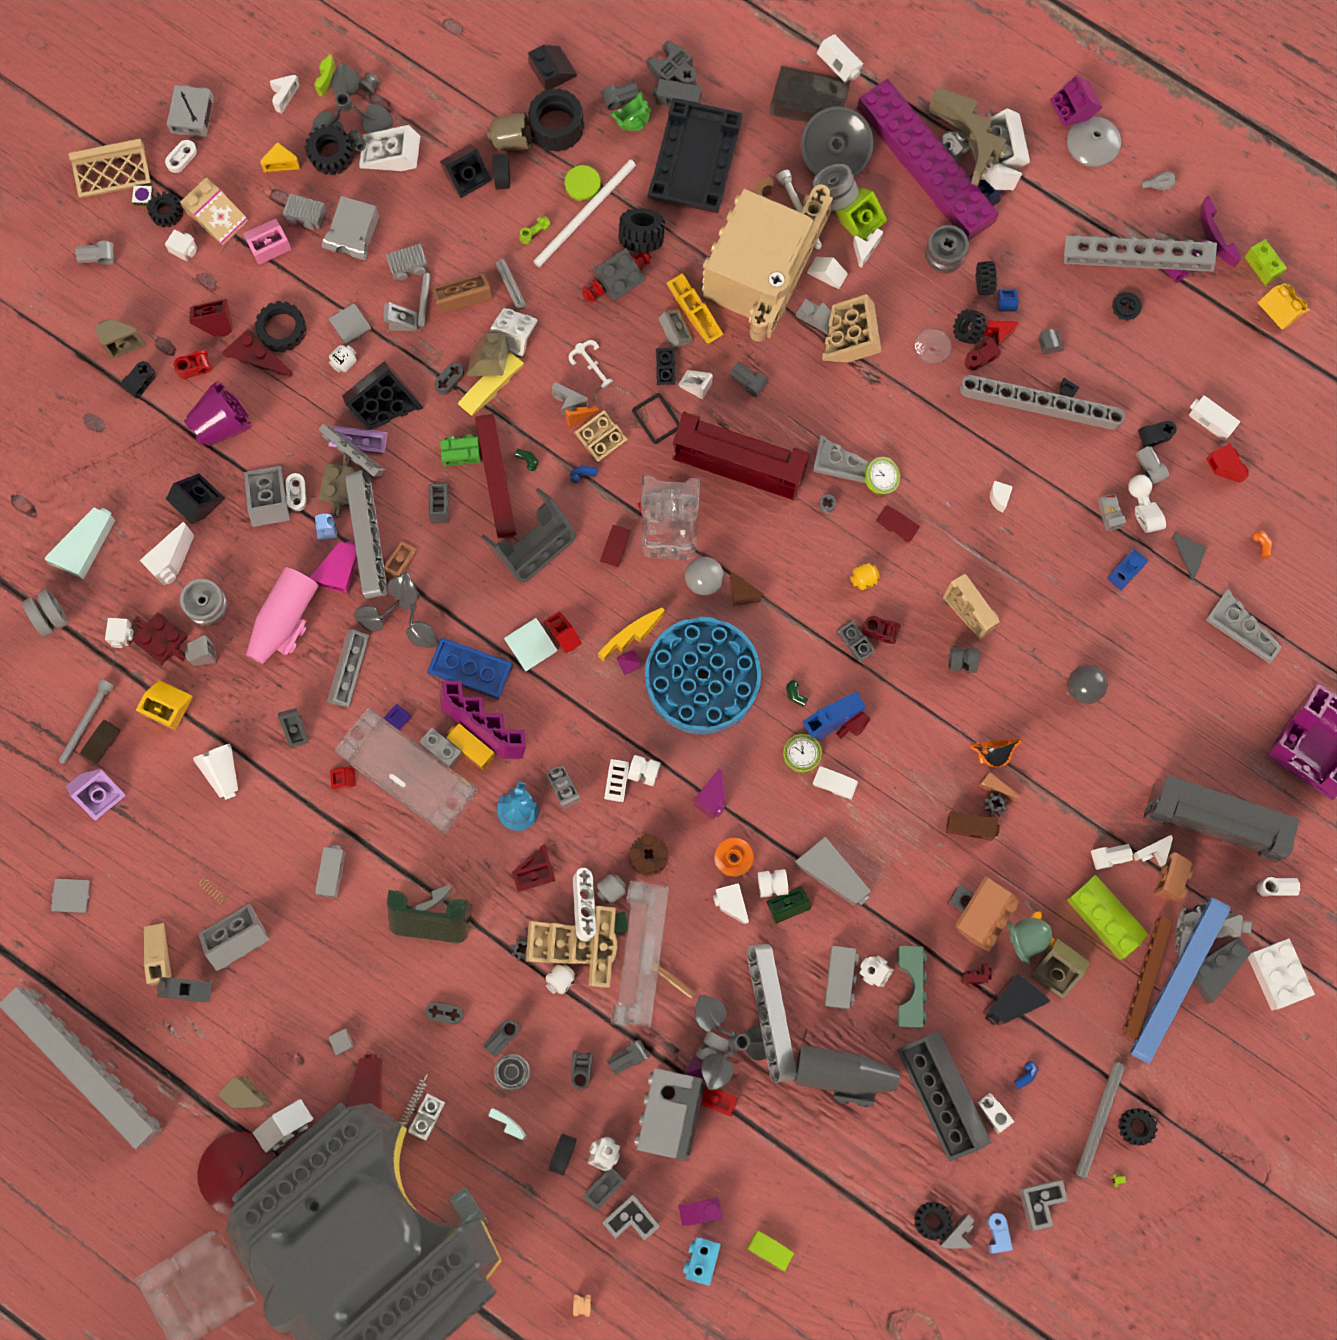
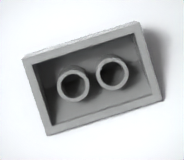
[198,903,269,971]

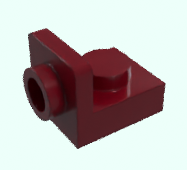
[962,963,992,985]

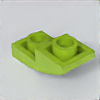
[314,54,335,97]
[746,1230,794,1271]

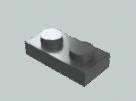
[583,1167,625,1211]

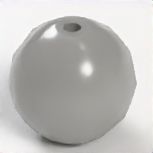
[685,556,724,596]

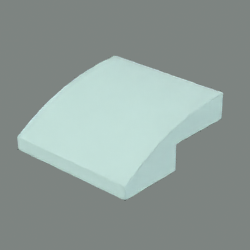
[504,618,558,671]
[488,1108,527,1140]

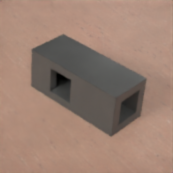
[653,79,702,106]
[157,977,212,1002]

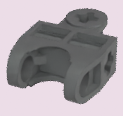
[646,41,696,85]

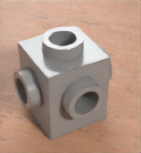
[940,131,971,161]

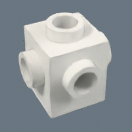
[859,955,894,987]
[587,1137,620,1171]

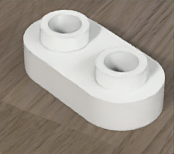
[165,140,197,173]
[286,473,307,511]

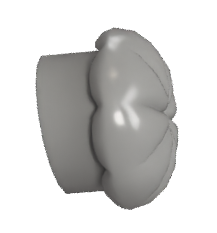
[494,1054,530,1091]

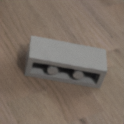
[824,946,859,1010]

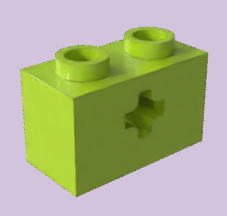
[1245,239,1287,286]

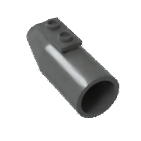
[795,1044,899,1107]

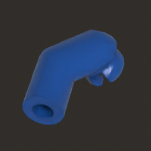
[570,465,597,483]
[1014,1061,1038,1089]

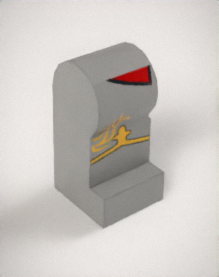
[1098,494,1126,532]

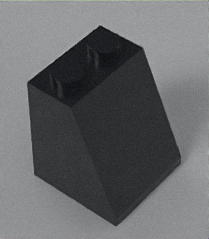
[982,974,1050,1026]

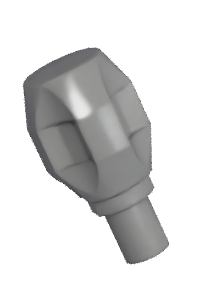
[1142,172,1175,190]

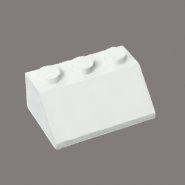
[989,108,1030,170]

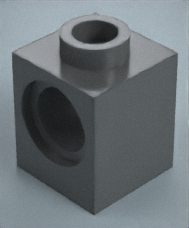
[947,885,974,913]

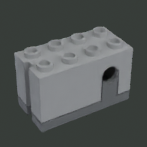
[635,1068,705,1161]

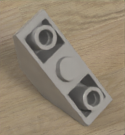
[546,765,581,810]

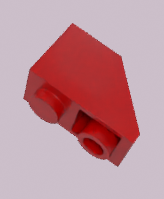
[1206,444,1249,483]

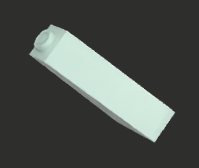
[45,508,116,580]

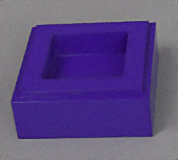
[384,704,412,731]

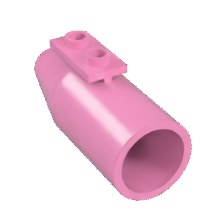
[246,567,319,664]

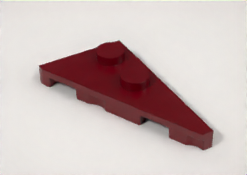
[222,329,293,377]

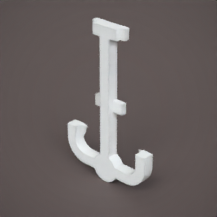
[569,340,613,388]

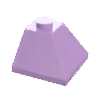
[65,769,126,821]

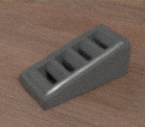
[429,483,450,523]

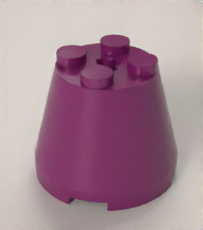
[184,381,253,446]

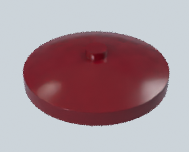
[197,1132,277,1215]

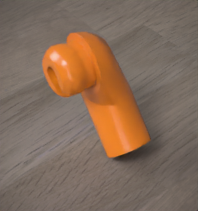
[1253,530,1272,558]

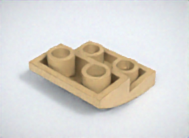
[574,410,627,462]

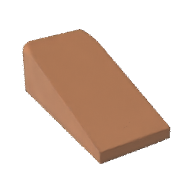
[384,541,417,580]
[979,773,1020,802]

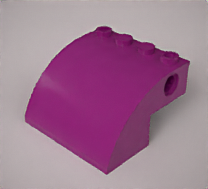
[1267,683,1337,800]

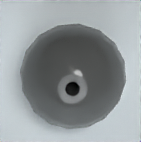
[1067,665,1108,704]

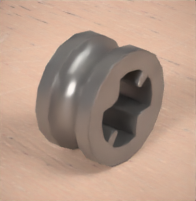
[819,494,836,512]

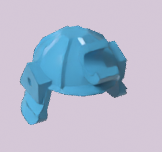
[497,782,540,831]

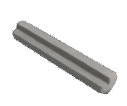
[496,259,525,309]

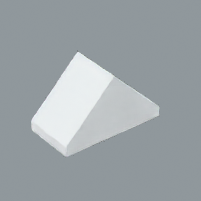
[985,163,1022,190]
[807,257,848,289]
[678,370,713,400]

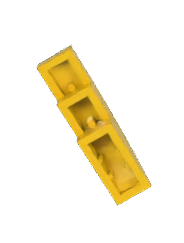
[666,273,724,344]
[598,608,665,662]

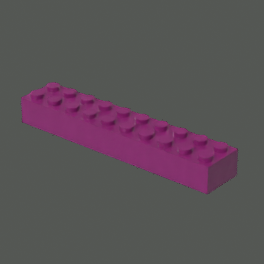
[857,79,999,241]

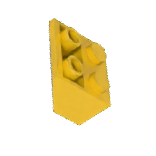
[1258,283,1309,330]
[136,680,193,731]

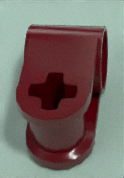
[862,616,901,644]

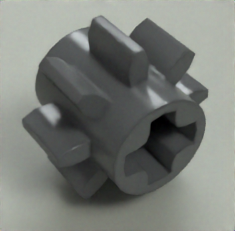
[983,793,1008,817]
[510,937,528,962]

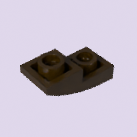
[80,719,121,764]

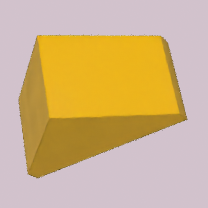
[260,142,300,172]

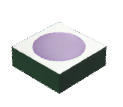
[132,186,153,206]

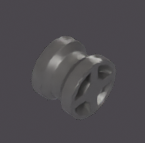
[358,72,381,95]

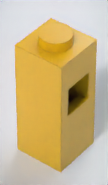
[446,724,496,770]

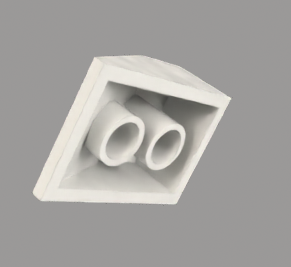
[359,125,420,171]
[140,522,194,586]

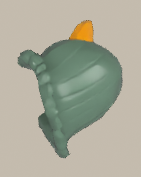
[1007,911,1054,965]

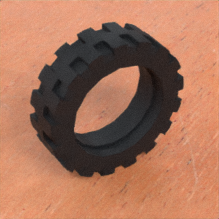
[255,301,306,352]

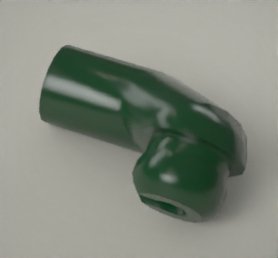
[515,448,538,471]
[786,680,808,708]

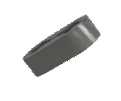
[434,363,464,395]
[426,1002,464,1024]

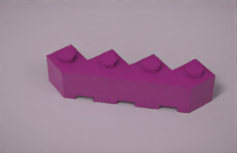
[440,681,526,759]

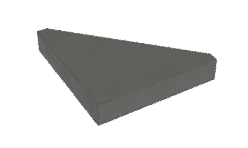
[1172,534,1207,579]

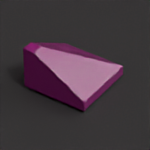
[616,650,642,675]
[684,1056,703,1079]

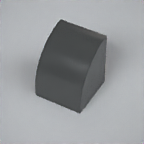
[1038,329,1064,355]

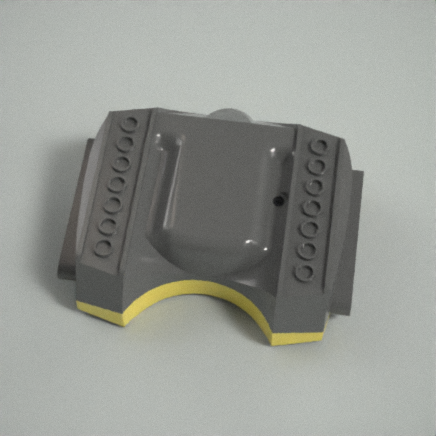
[226,1103,502,1340]

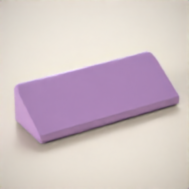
[329,426,388,453]

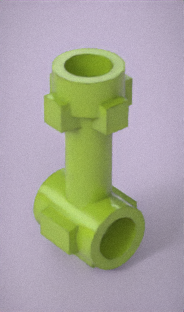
[519,216,551,244]

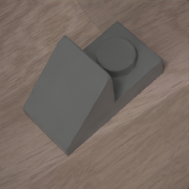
[278,708,309,748]

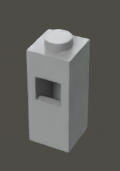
[315,845,346,899]

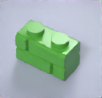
[440,435,481,466]

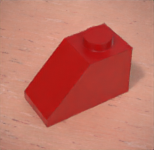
[544,611,582,653]

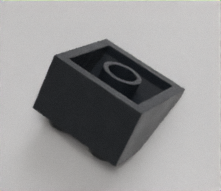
[528,45,577,91]
[439,144,492,198]
[166,473,225,524]

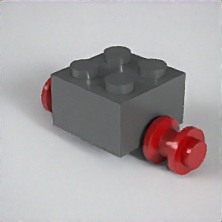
[581,248,652,303]

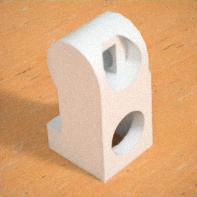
[977,1093,1014,1134]

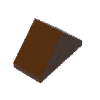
[730,572,763,605]

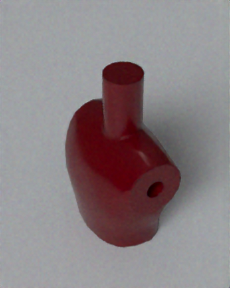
[836,711,871,739]

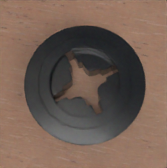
[1111,292,1142,321]

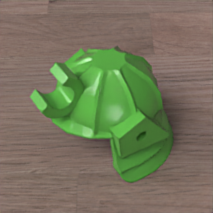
[609,91,652,131]

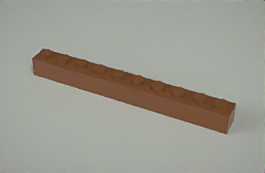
[1123,916,1173,1039]

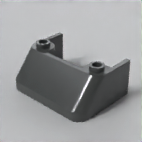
[481,488,576,582]

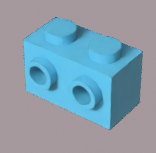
[683,1236,721,1286]

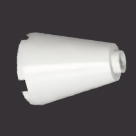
[193,744,238,800]

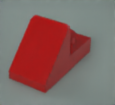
[983,320,1018,347]

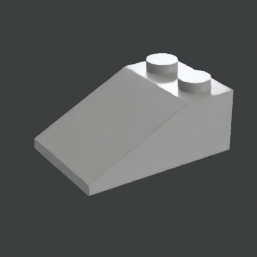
[244,466,290,527]

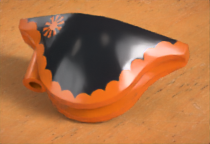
[970,738,1021,768]

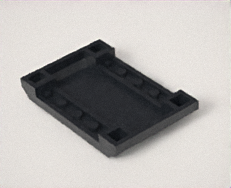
[648,98,743,214]

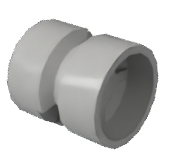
[695,1031,729,1060]

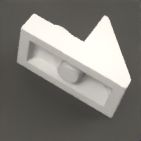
[270,75,300,114]
[853,228,883,268]
[1133,835,1173,866]

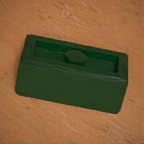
[766,887,811,923]

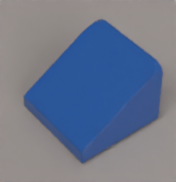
[998,289,1018,311]

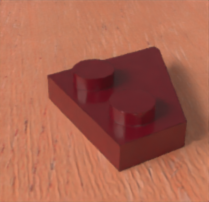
[512,844,556,892]

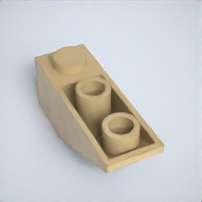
[144,923,172,986]

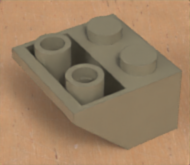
[218,1076,271,1109]

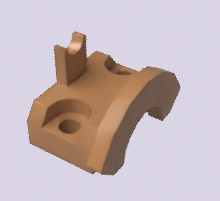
[752,177,774,196]

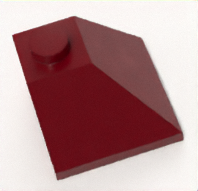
[189,299,232,337]

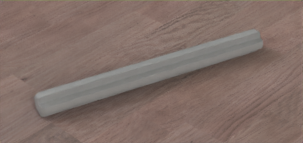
[1076,1062,1125,1178]

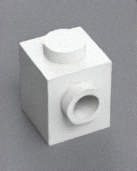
[165,229,197,262]
[105,618,133,648]

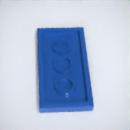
[427,637,513,699]

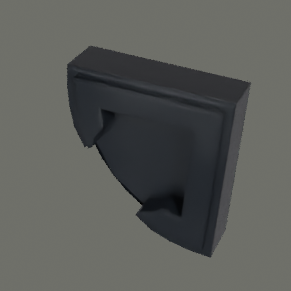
[1060,378,1079,398]

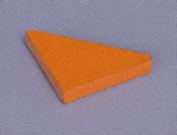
[565,405,599,428]

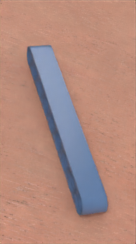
[1130,897,1231,1064]

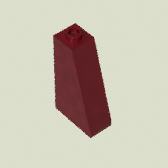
[346,1054,382,1110]

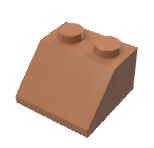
[1154,852,1193,902]

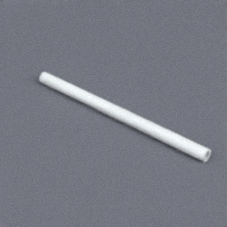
[533,160,636,267]

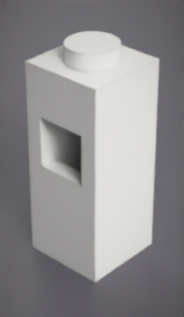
[817,34,863,82]
[1189,395,1240,442]

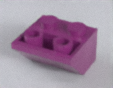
[1050,75,1103,126]

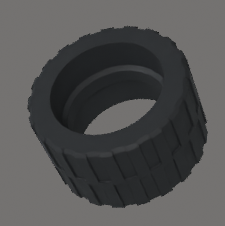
[528,88,584,152]

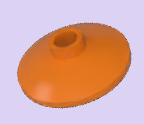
[715,838,754,877]

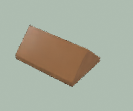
[431,273,492,315]

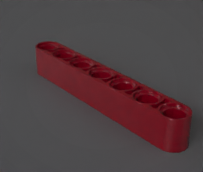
[475,413,516,539]

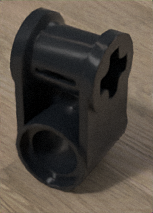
[120,361,156,398]
[1138,421,1177,448]

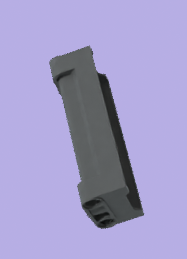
[1144,775,1300,862]

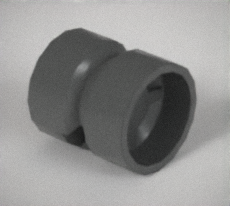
[949,646,979,673]

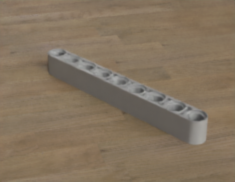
[960,375,1125,430]

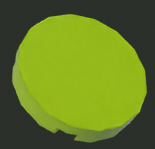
[565,165,601,201]

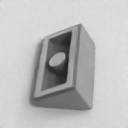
[659,309,693,349]

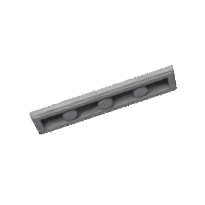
[327,629,369,708]

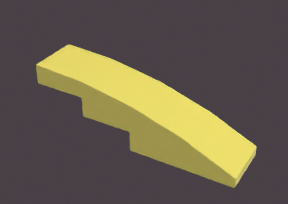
[458,352,524,416]

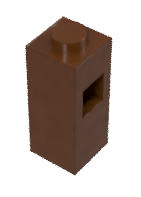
[945,811,1000,841]

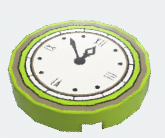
[864,457,900,495]
[783,734,822,773]

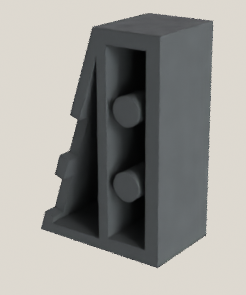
[1193,937,1251,1004]

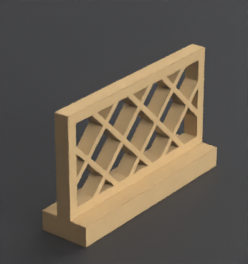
[68,139,152,199]

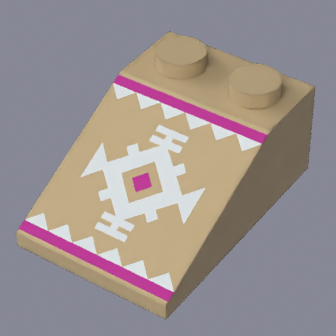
[180,178,249,246]

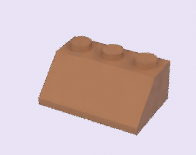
[955,876,1019,951]

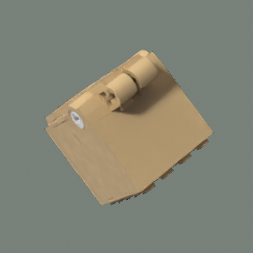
[702,185,833,342]

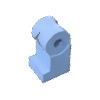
[315,514,337,540]
[987,1213,1012,1254]

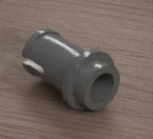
[348,129,366,152]

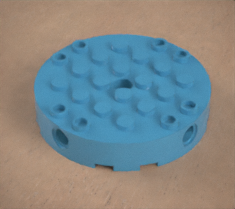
[645,617,761,735]

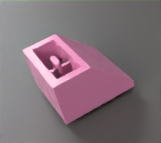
[243,218,292,265]

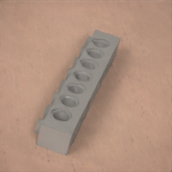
[1064,234,1217,272]

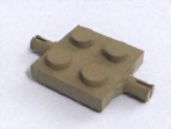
[319,454,361,517]

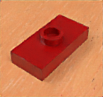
[701,1084,739,1117]

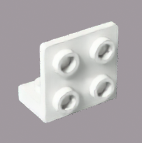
[490,308,537,357]

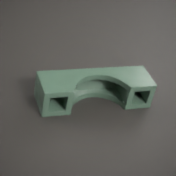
[897,946,927,1028]

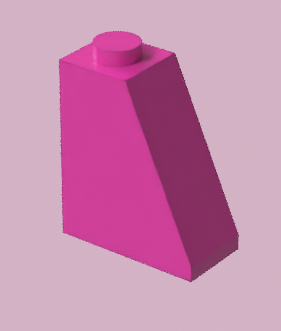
[309,541,358,594]

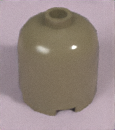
[487,113,531,151]

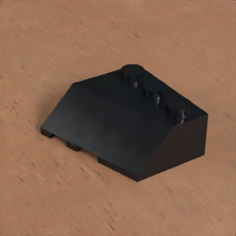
[342,361,423,430]

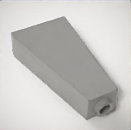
[794,837,871,906]

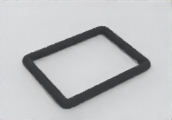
[632,393,679,444]

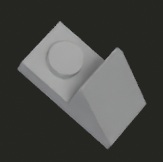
[796,299,831,334]
[384,302,418,331]
[551,382,589,415]
[939,1214,974,1249]

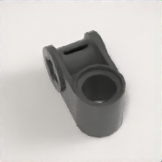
[571,1050,593,1090]

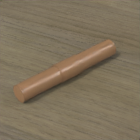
[650,962,695,999]

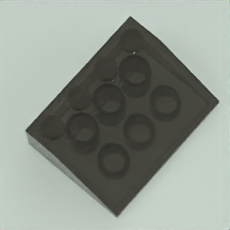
[770,66,851,123]

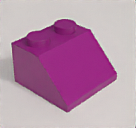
[694,769,726,819]

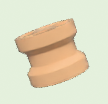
[573,1295,591,1316]

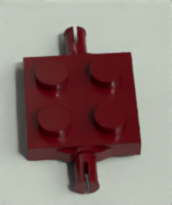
[132,612,188,665]

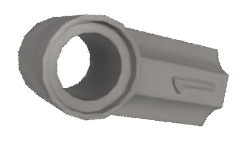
[75,241,114,265]
[1136,446,1169,485]

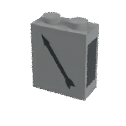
[167,85,214,137]

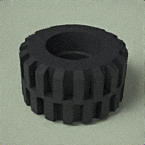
[305,124,354,175]
[618,208,665,253]

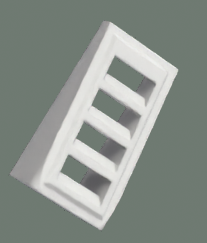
[604,759,630,802]

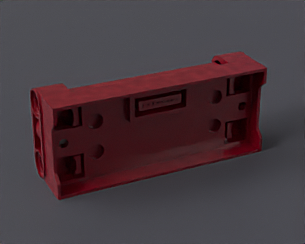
[673,411,810,501]

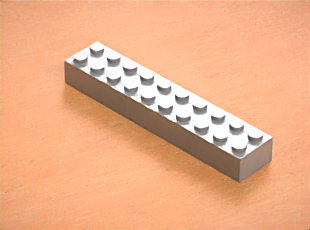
[0,987,163,1149]

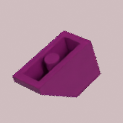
[678,1197,723,1226]

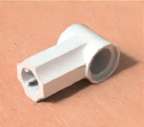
[1091,844,1133,870]
[1256,877,1300,897]

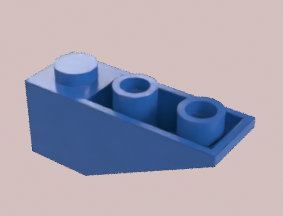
[802,692,867,740]

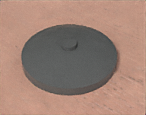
[801,106,873,177]

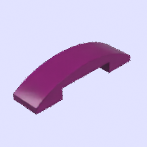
[1200,196,1241,267]

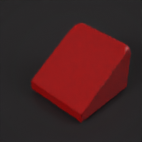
[330,767,355,789]

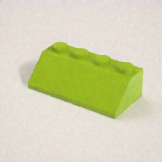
[1066,874,1149,960]

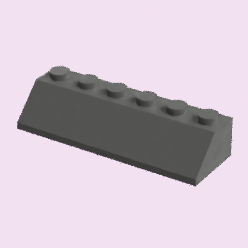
[897,1030,992,1162]

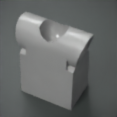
[322,196,380,261]

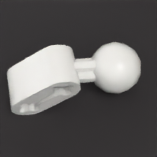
[1128,475,1166,533]

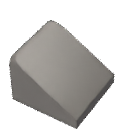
[328,1029,355,1056]

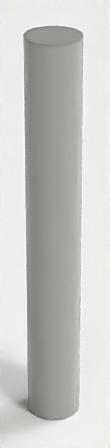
[418,273,430,327]

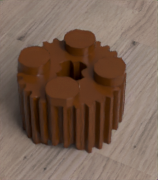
[629,834,668,876]

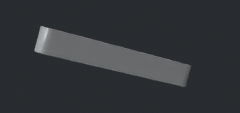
[346,469,387,600]
[747,944,797,1083]

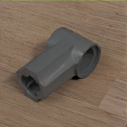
[601,82,639,110]
[729,362,768,397]
[483,1020,521,1057]
[607,1040,649,1075]

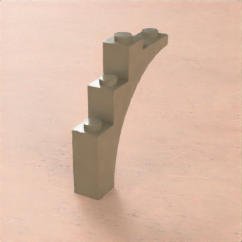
[928,87,1007,186]

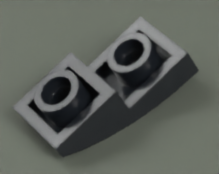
[656,348,675,385]

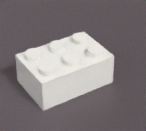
[1248,938,1315,1011]

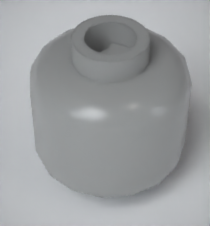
[596,874,626,904]

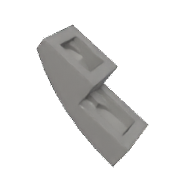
[415,885,453,915]

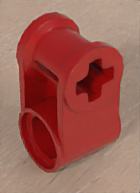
[173,350,212,379]

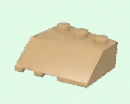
[822,294,881,363]
[943,574,1000,640]

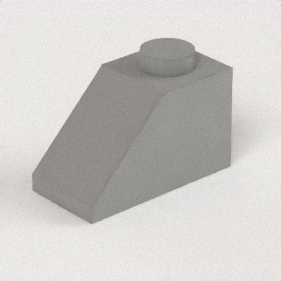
[185,636,216,666]

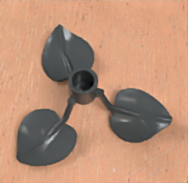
[312,63,393,133]
[354,571,439,648]
[695,994,767,1090]

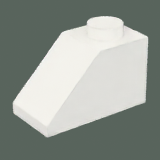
[713,883,749,924]

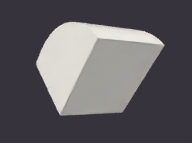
[990,481,1012,513]

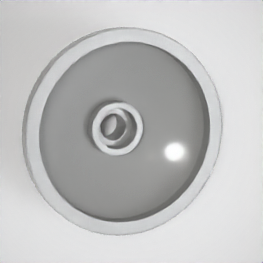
[1067,116,1121,167]

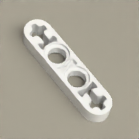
[573,868,596,942]

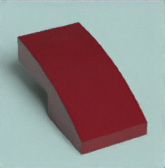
[876,505,920,542]
[600,524,631,567]

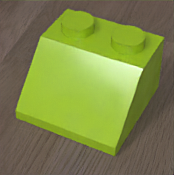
[835,188,888,240]

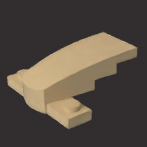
[526,906,617,988]

